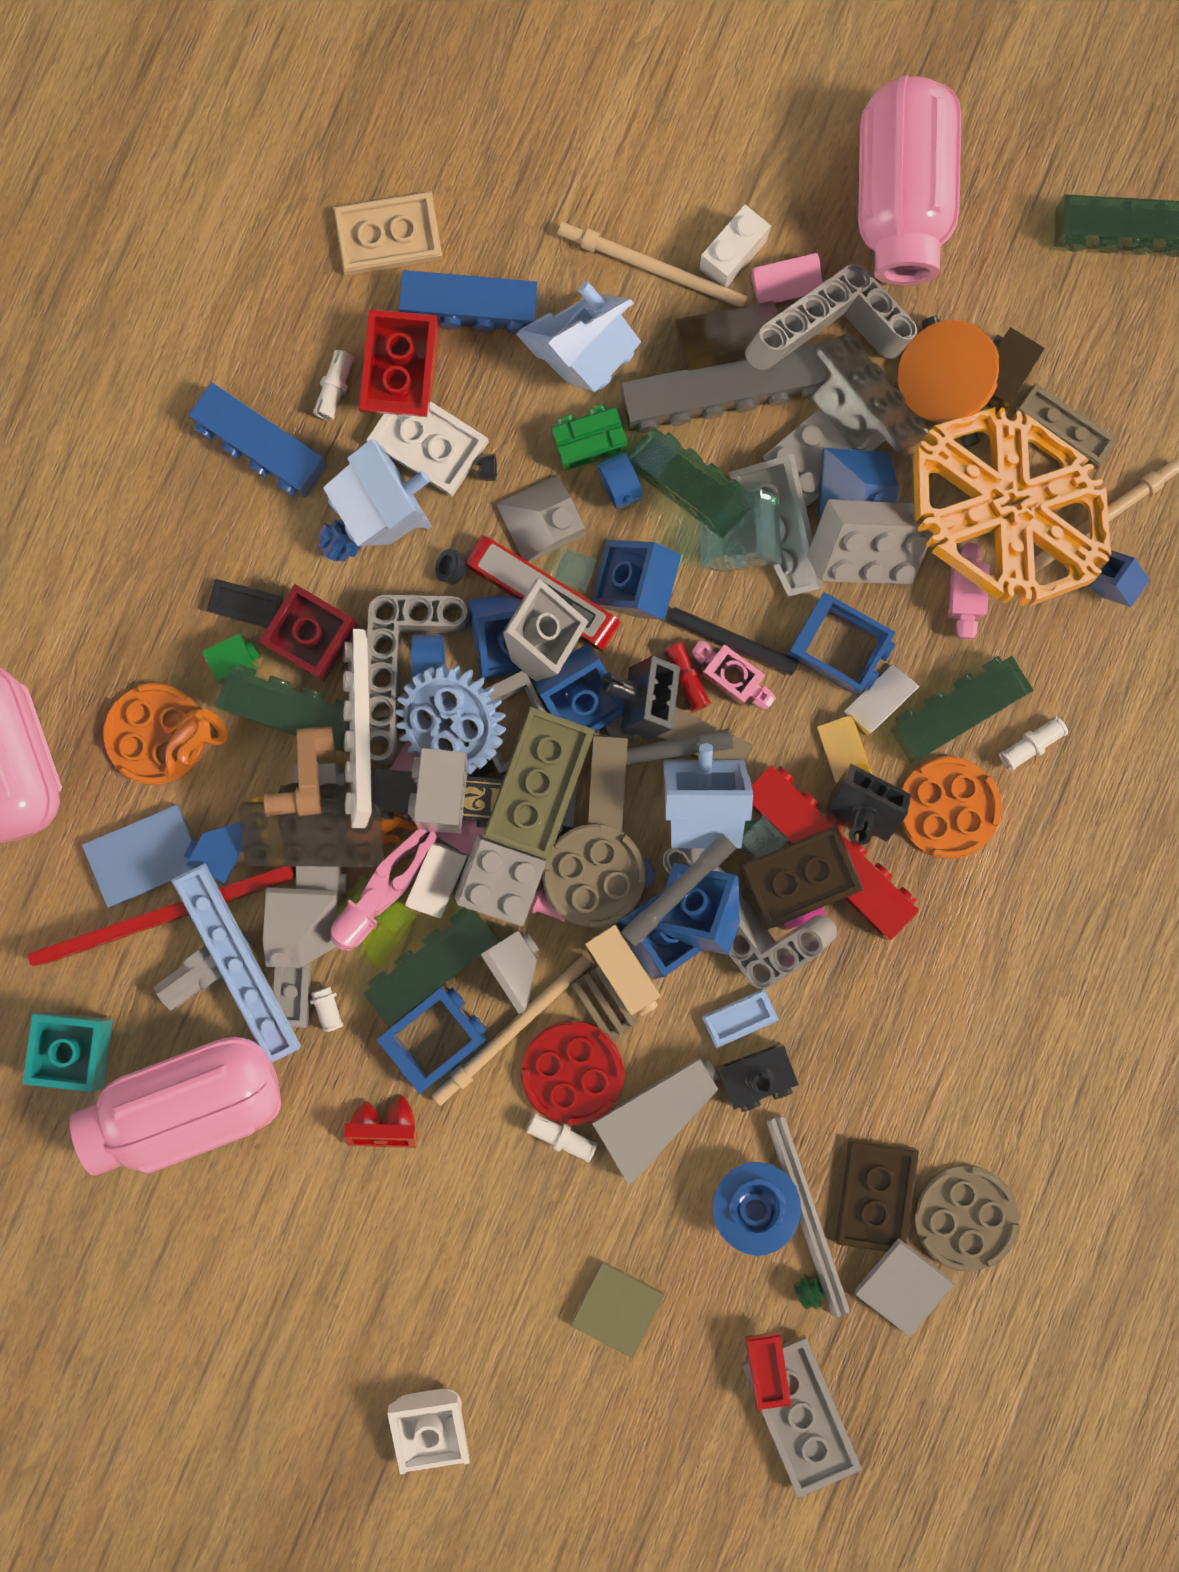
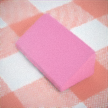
[751,253,823,304]

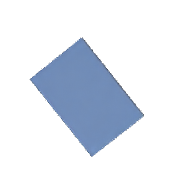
[82,805,193,908]

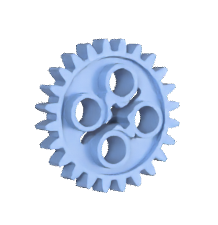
[395,664,506,774]

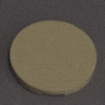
[542,824,646,928]
[914,1165,1020,1272]

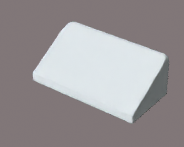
[844,664,919,736]
[405,842,468,918]

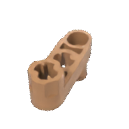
[264,726,336,817]

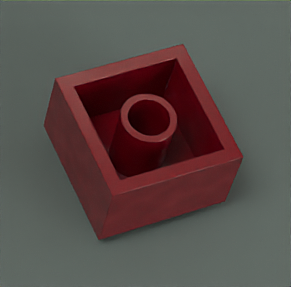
[259,583,359,682]

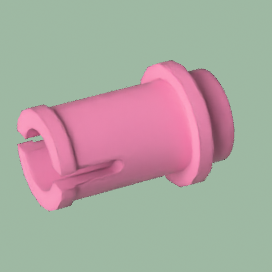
[530,887,566,922]

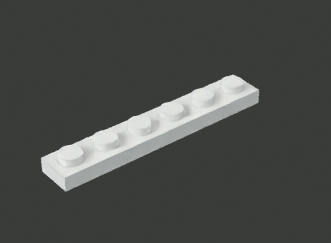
[342,629,372,828]

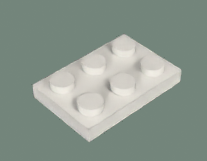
[367,401,489,497]

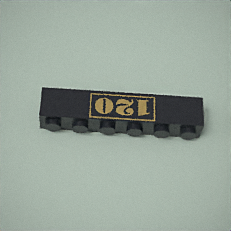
[370,768,577,835]

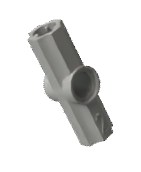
[154,926,257,1011]

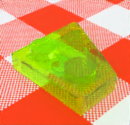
[342,875,418,969]

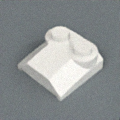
[387,1389,470,1474]

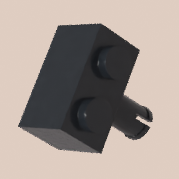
[600,656,680,740]
[826,763,911,845]
[717,1043,799,1112]

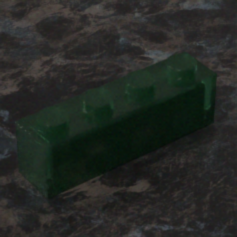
[1054,195,1179,257]
[626,427,751,538]
[890,656,1034,763]
[214,664,350,753]
[364,907,500,1026]

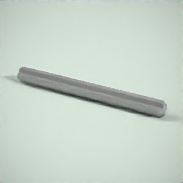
[767,1115,850,1317]

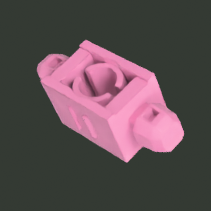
[948,543,990,640]
[691,641,776,710]

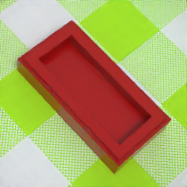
[745,1331,791,1411]

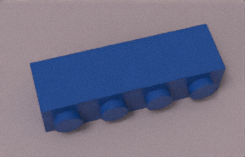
[399,270,538,335]
[189,382,328,498]

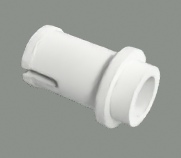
[310,987,344,1033]

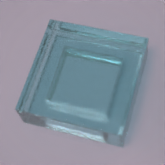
[555,549,597,593]
[742,815,788,858]

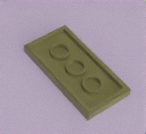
[483,707,595,861]

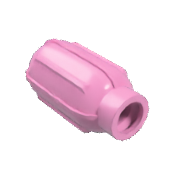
[858,75,961,285]
[0,668,62,843]
[69,1036,281,1176]

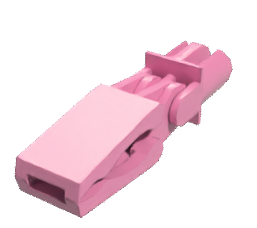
[331,829,437,951]

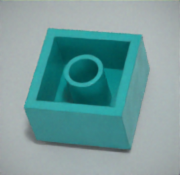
[23,1011,113,1092]

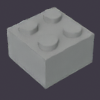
[454,834,547,926]

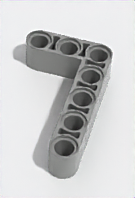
[745,264,917,370]
[367,595,470,765]
[663,848,837,989]

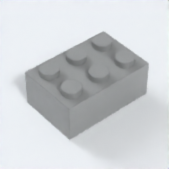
[807,499,934,584]
[408,748,468,834]

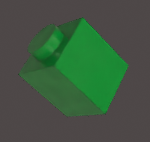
[202,634,261,686]

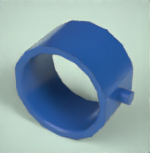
[597,452,644,511]
[411,635,445,683]

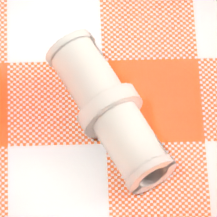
[313,350,355,421]
[999,716,1068,771]
[526,1113,598,1163]

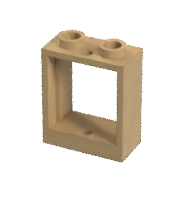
[585,924,661,1017]

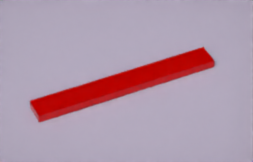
[27,864,296,967]

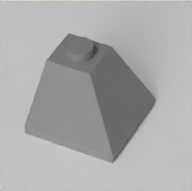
[496,475,586,563]
[503,578,589,682]
[263,888,339,968]
[481,930,539,1014]

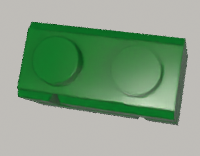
[551,405,628,471]

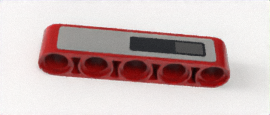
[466,535,621,652]

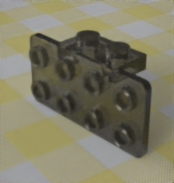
[812,334,929,452]
[239,783,384,867]

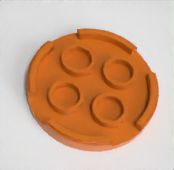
[898,320,999,423]
[102,683,206,785]
[900,756,1002,859]

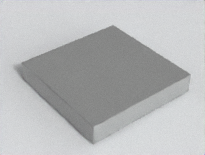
[855,1238,954,1336]

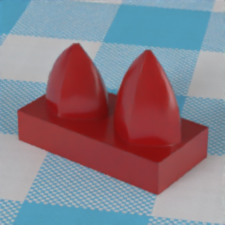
[344,1095,418,1148]

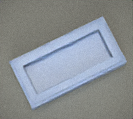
[702,989,779,1048]

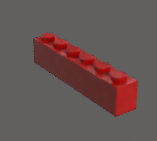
[751,765,920,940]

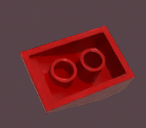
[359,310,440,417]

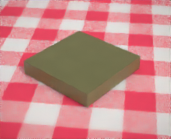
[571,1261,664,1358]

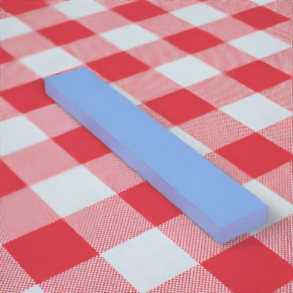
[172,863,301,1062]

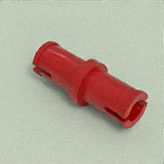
[664,642,711,713]

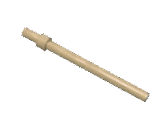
[558,222,748,307]
[1034,458,1179,573]
[432,955,592,1106]

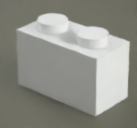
[699,205,771,288]

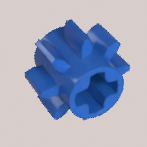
[318,519,361,562]

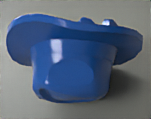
[713,1162,801,1256]

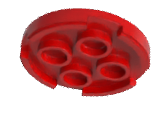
[521,1020,625,1125]

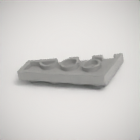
[728,455,824,597]

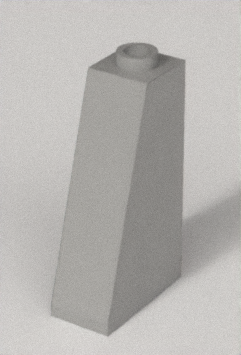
[593,1057,719,1185]

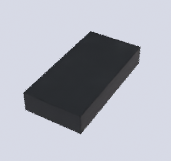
[207,579,283,628]

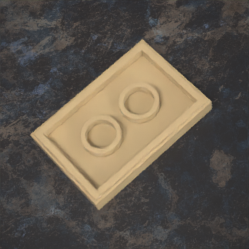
[333,191,443,276]

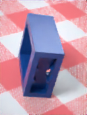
[787,592,896,695]
[376,985,487,1094]

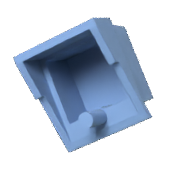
[516,281,641,392]
[323,439,432,546]
[663,743,753,849]

